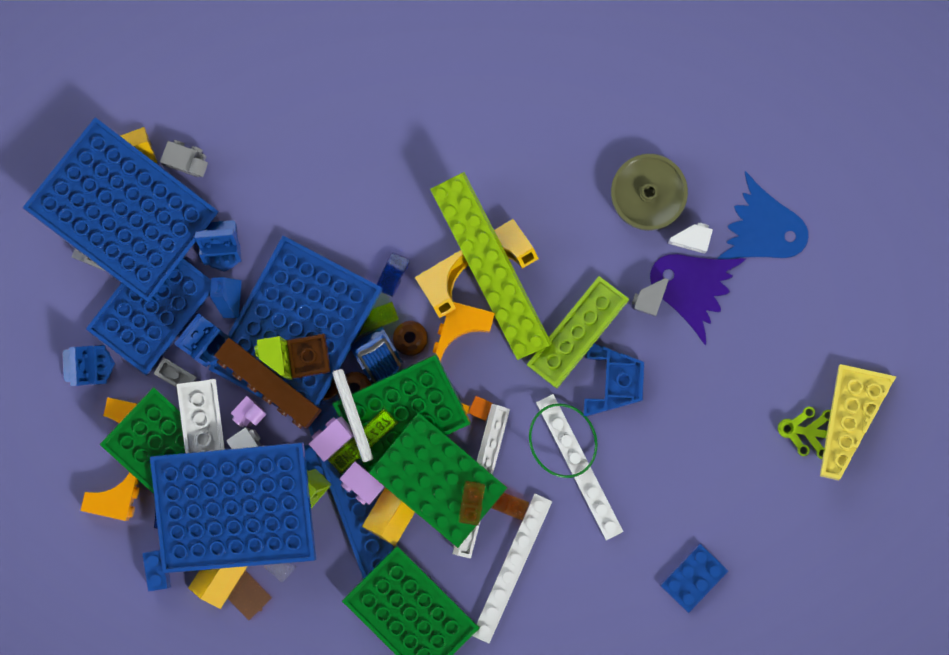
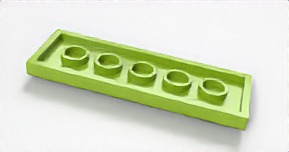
[526,276,629,389]

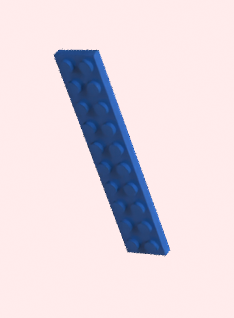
[308,395,394,579]

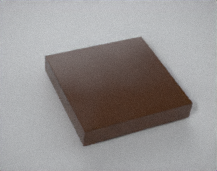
[287,334,331,379]

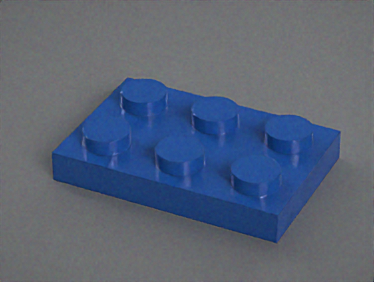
[660,544,728,613]

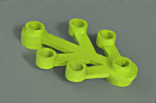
[778,407,831,459]

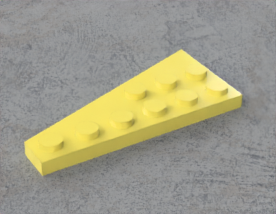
[820,364,896,481]

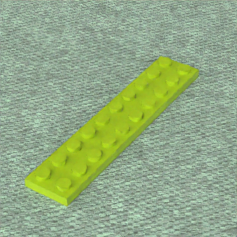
[430,172,552,360]

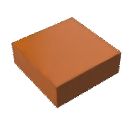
[468,396,493,421]

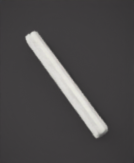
[332,369,373,462]

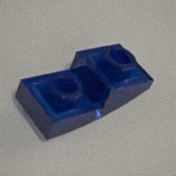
[377,252,410,297]

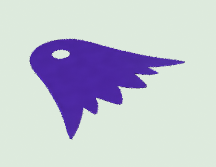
[650,254,746,345]

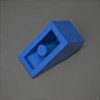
[210,277,242,318]

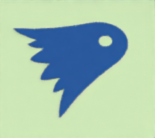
[717,171,809,259]

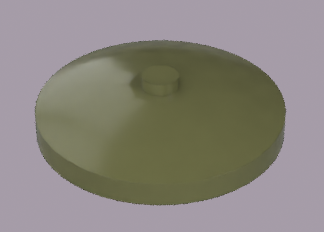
[611,154,688,231]

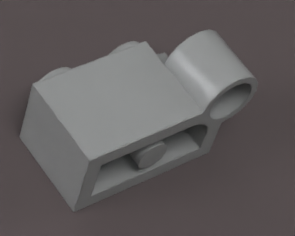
[160,140,208,178]

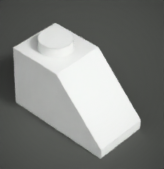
[668,223,713,254]

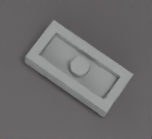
[154,358,197,388]

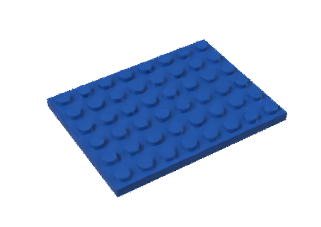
[22,117,219,303]
[209,236,383,407]
[150,442,316,573]

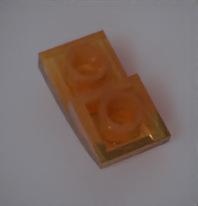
[459,481,485,525]
[491,493,529,520]

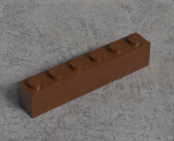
[214,338,322,429]

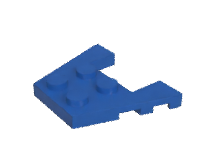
[584,343,644,417]

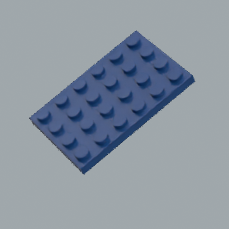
[86,259,211,376]

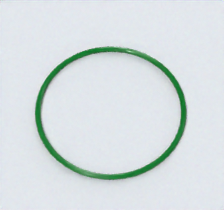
[529,403,598,478]

